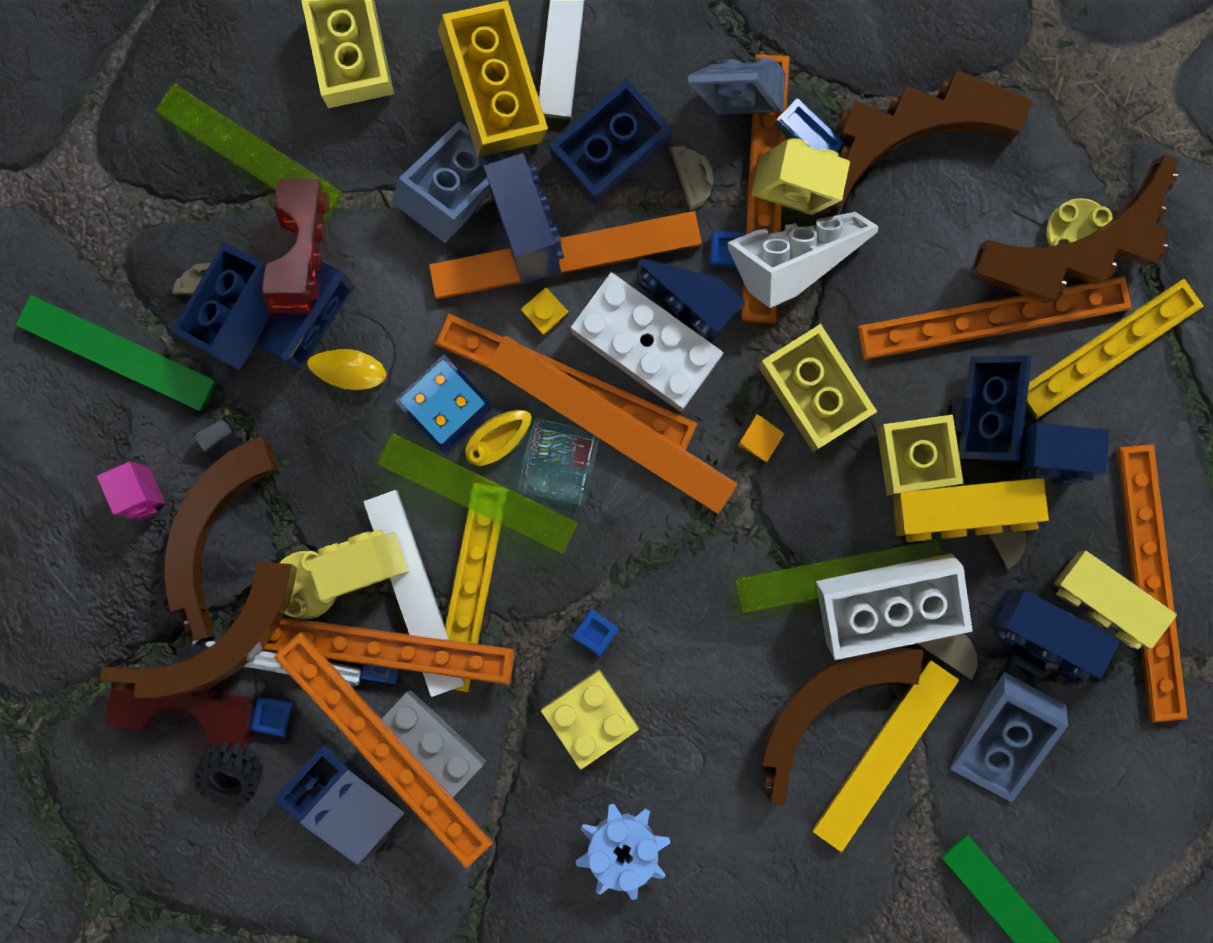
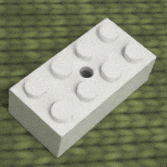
[571,272,724,413]
[816,553,972,660]

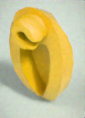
[307,349,387,390]
[465,409,532,466]

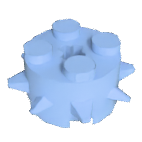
[576,804,670,900]

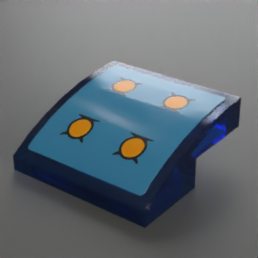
[394,354,494,453]

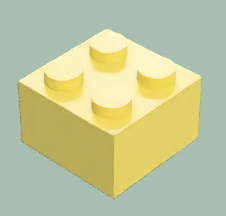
[751,138,850,215]
[877,415,964,496]
[307,529,409,601]
[541,669,639,770]

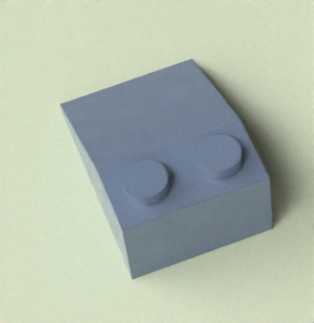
[688,58,785,115]
[392,122,508,243]
[950,672,1068,803]

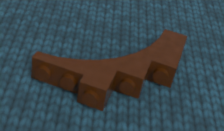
[827,70,1033,212]
[969,155,1179,303]

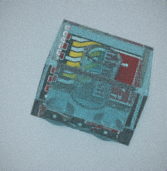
[518,418,600,506]

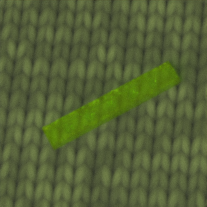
[155,83,343,222]
[377,433,578,554]
[735,539,941,613]

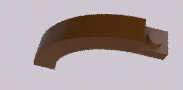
[164,436,279,641]
[100,562,297,699]
[759,647,924,806]

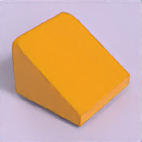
[738,414,785,463]

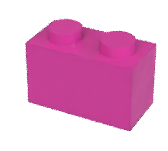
[97,461,165,521]

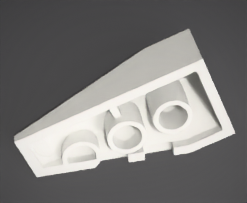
[728,212,878,308]

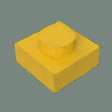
[521,287,569,336]

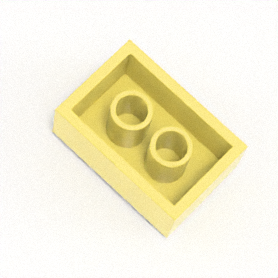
[301,0,394,108]
[758,324,877,452]
[1053,550,1177,650]

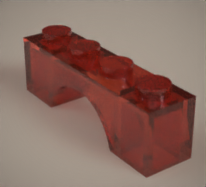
[262,179,330,313]
[104,684,256,748]

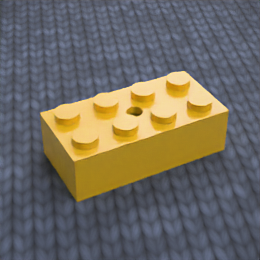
[438,0,548,158]
[892,478,1049,542]

